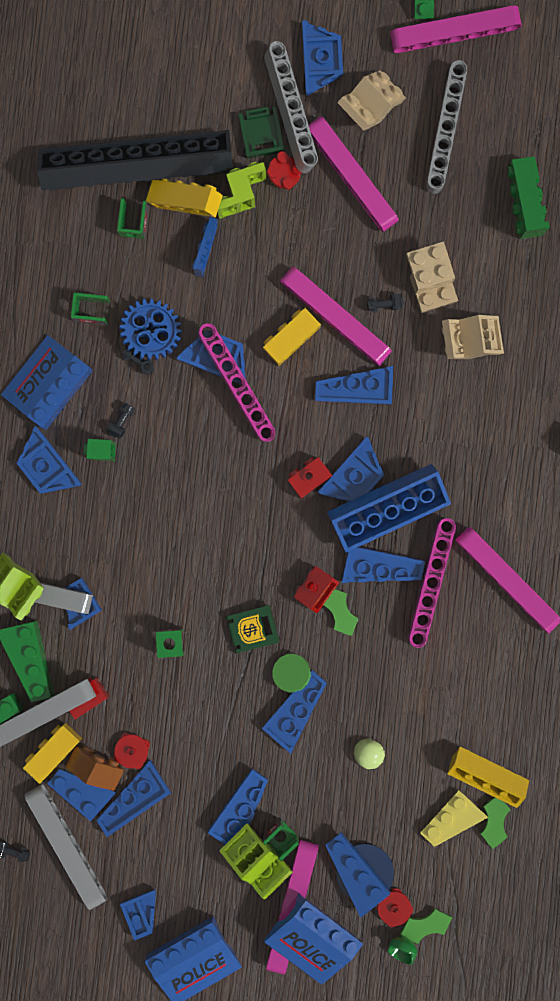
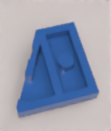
[66,578,102,630]
[120,889,156,941]

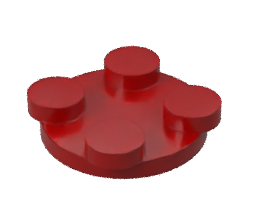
[266,152,302,190]
[114,732,150,769]
[375,888,414,927]

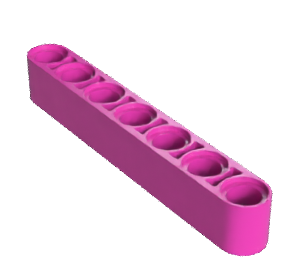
[390,6,522,53]
[308,116,399,232]
[279,266,392,366]
[198,323,275,442]
[408,518,456,648]
[456,527,560,634]
[266,840,319,975]

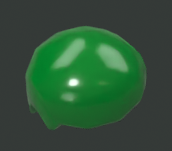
[387,936,417,965]

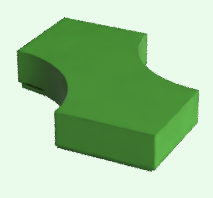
[324,589,358,636]
[480,797,510,849]
[400,907,452,944]

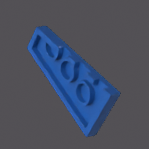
[315,366,393,405]
[342,547,425,583]
[262,670,327,754]
[97,760,172,837]
[207,768,268,845]
[326,832,391,918]

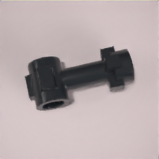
[367,294,404,312]
[122,346,155,375]
[106,403,135,439]
[0,840,30,863]

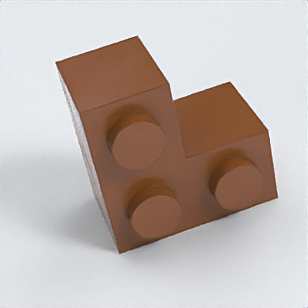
[65,746,124,791]

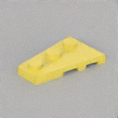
[420,790,488,847]

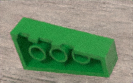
[507,156,550,239]
[0,621,54,702]

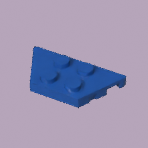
[302,20,343,95]
[177,330,246,385]
[17,426,82,494]
[318,437,384,502]

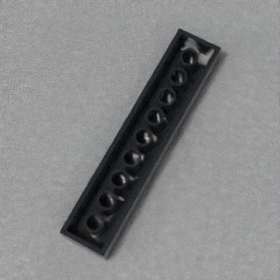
[37,130,233,191]

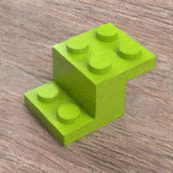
[217,162,266,219]
[0,552,44,621]
[219,824,292,899]

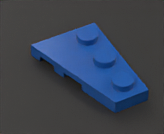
[192,217,218,278]
[47,768,116,822]

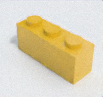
[263,308,321,366]
[23,723,82,784]

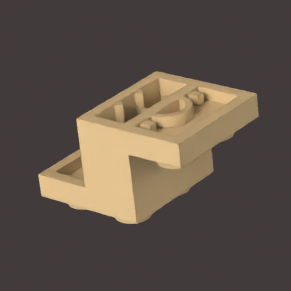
[338,71,406,131]
[406,242,458,313]
[442,315,504,359]

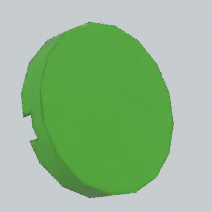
[273,654,311,693]

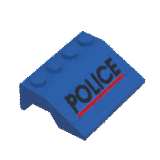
[1,335,93,430]
[263,893,363,985]
[145,916,242,1001]

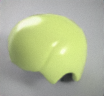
[353,738,385,769]

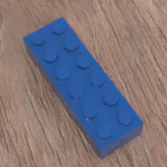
[327,464,451,552]

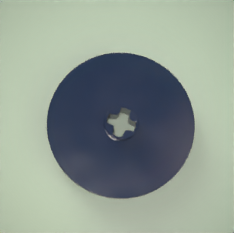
[336,843,394,898]

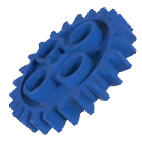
[119,299,182,361]

